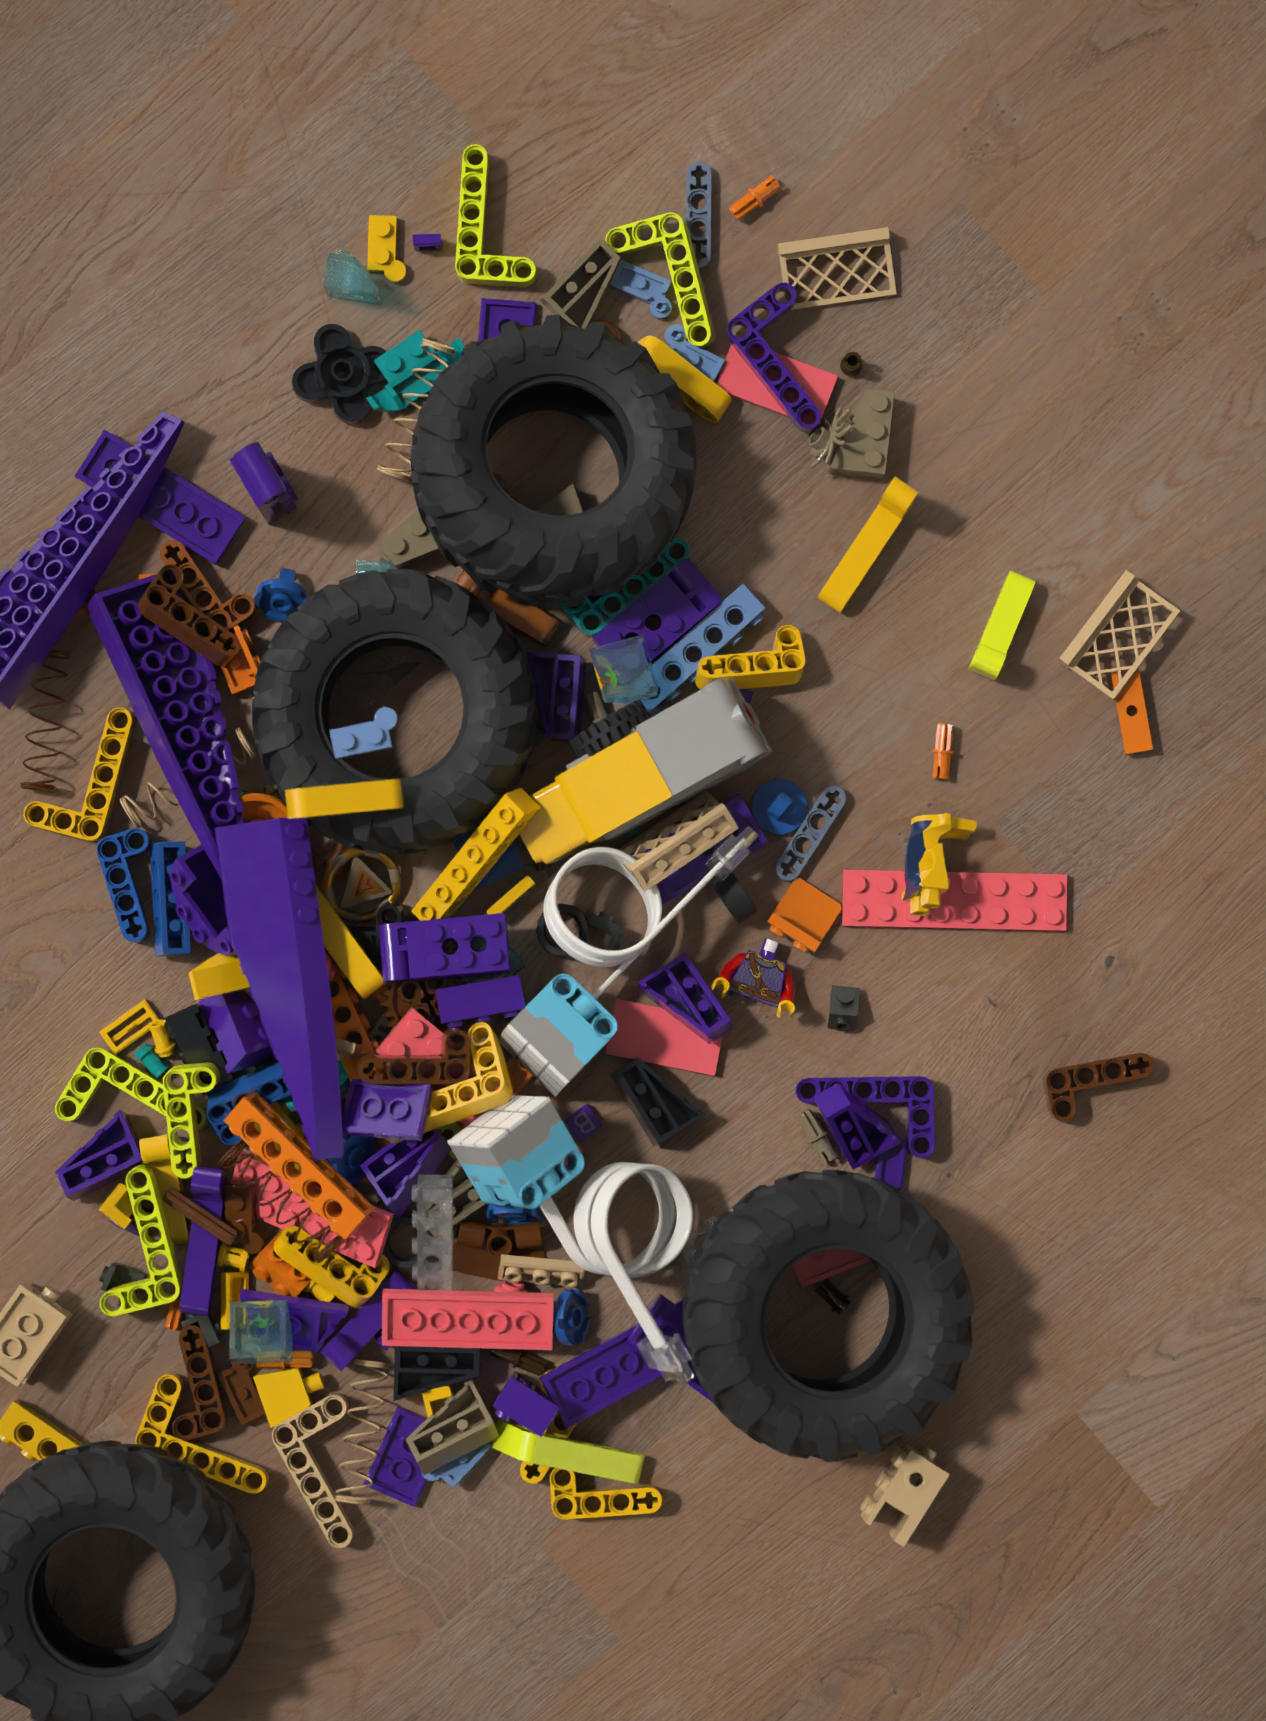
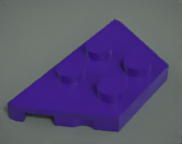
[239,1289,349,1353]

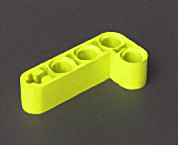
[969,570,1036,680]
[163,1063,220,1178]

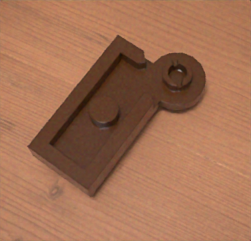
[224,1183,265,1254]
[217,1350,266,1425]

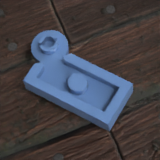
[610,260,672,319]
[665,324,725,382]
[330,707,397,759]
[421,1443,492,1489]

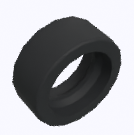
[710,868,757,923]
[536,903,589,957]
[382,1215,434,1269]

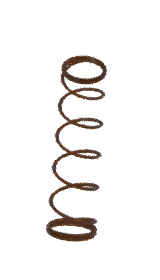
[20,649,70,792]
[219,1140,343,1263]

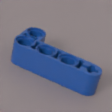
[96,828,152,943]
[206,1061,291,1145]

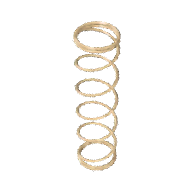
[377,338,456,481]
[120,727,257,829]
[335,1359,389,1505]

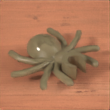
[808,407,853,468]

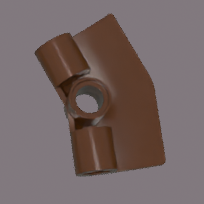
[449,1219,545,1280]

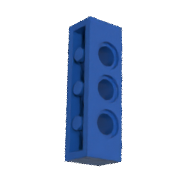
[150,841,191,957]

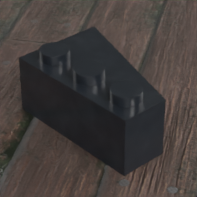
[165,1004,236,1095]
[610,1058,705,1146]
[393,1346,481,1401]

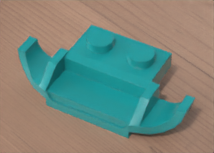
[366,330,465,412]

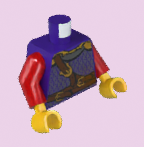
[710,938,796,1020]

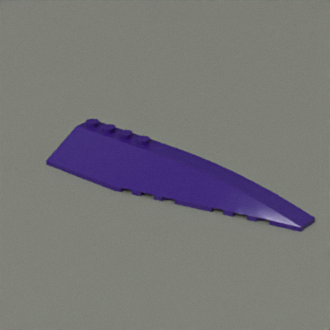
[0,412,185,710]
[86,574,244,879]
[215,817,344,1161]

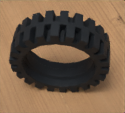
[569,700,651,758]

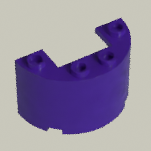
[170,845,237,956]

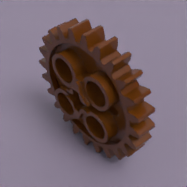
[379,977,467,1033]

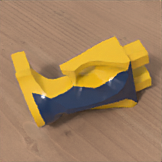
[901,813,977,916]

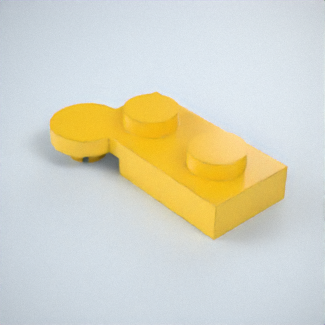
[367,215,406,283]

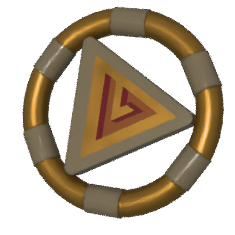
[322,848,402,924]

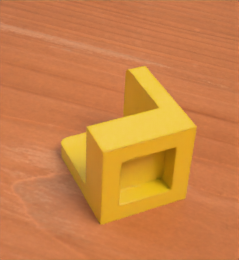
[98,1183,133,1229]
[422,1384,454,1417]

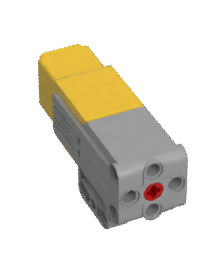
[519,677,773,864]

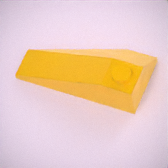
[188,953,251,1000]

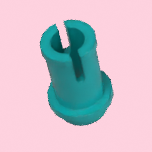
[134,1043,169,1079]

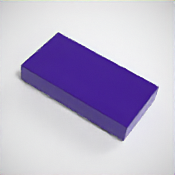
[874,1140,908,1190]

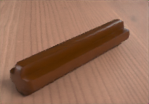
[162,1187,238,1245]

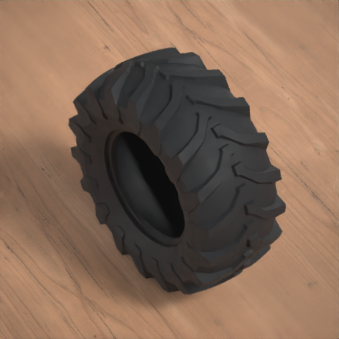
[411,315,696,607]
[252,569,538,855]
[683,1170,974,1462]
[0,1440,256,1721]

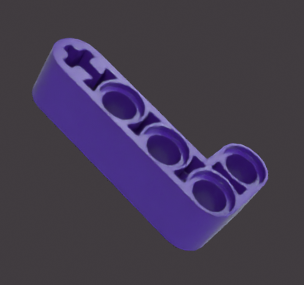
[320,1269,417,1371]

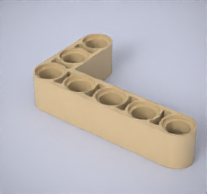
[272,1393,354,1548]

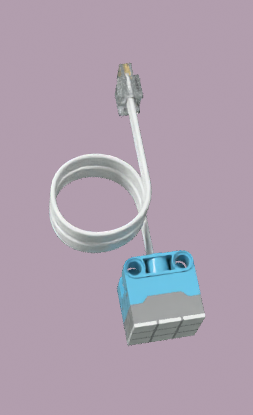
[499,826,759,1097]
[447,1095,694,1385]

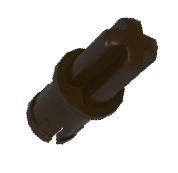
[490,1349,547,1376]

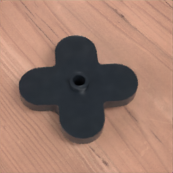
[292,324,387,424]

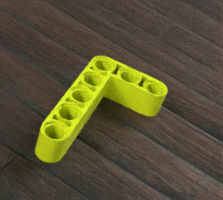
[455,144,536,288]
[605,212,715,347]
[55,1048,209,1130]
[100,1164,183,1316]
[492,1419,645,1484]

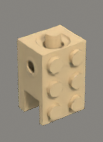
[0,1282,73,1388]
[860,1444,950,1547]

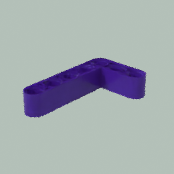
[727,282,821,433]
[794,1076,935,1158]
[180,1167,228,1316]

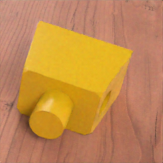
[253,1367,325,1428]

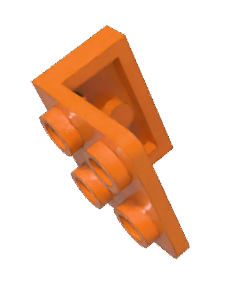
[212,625,261,695]
[767,878,842,954]
[249,1229,317,1297]

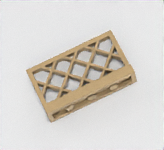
[777,227,897,310]
[1059,570,1180,701]
[619,791,738,891]

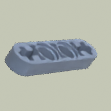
[686,161,711,270]
[775,786,846,881]

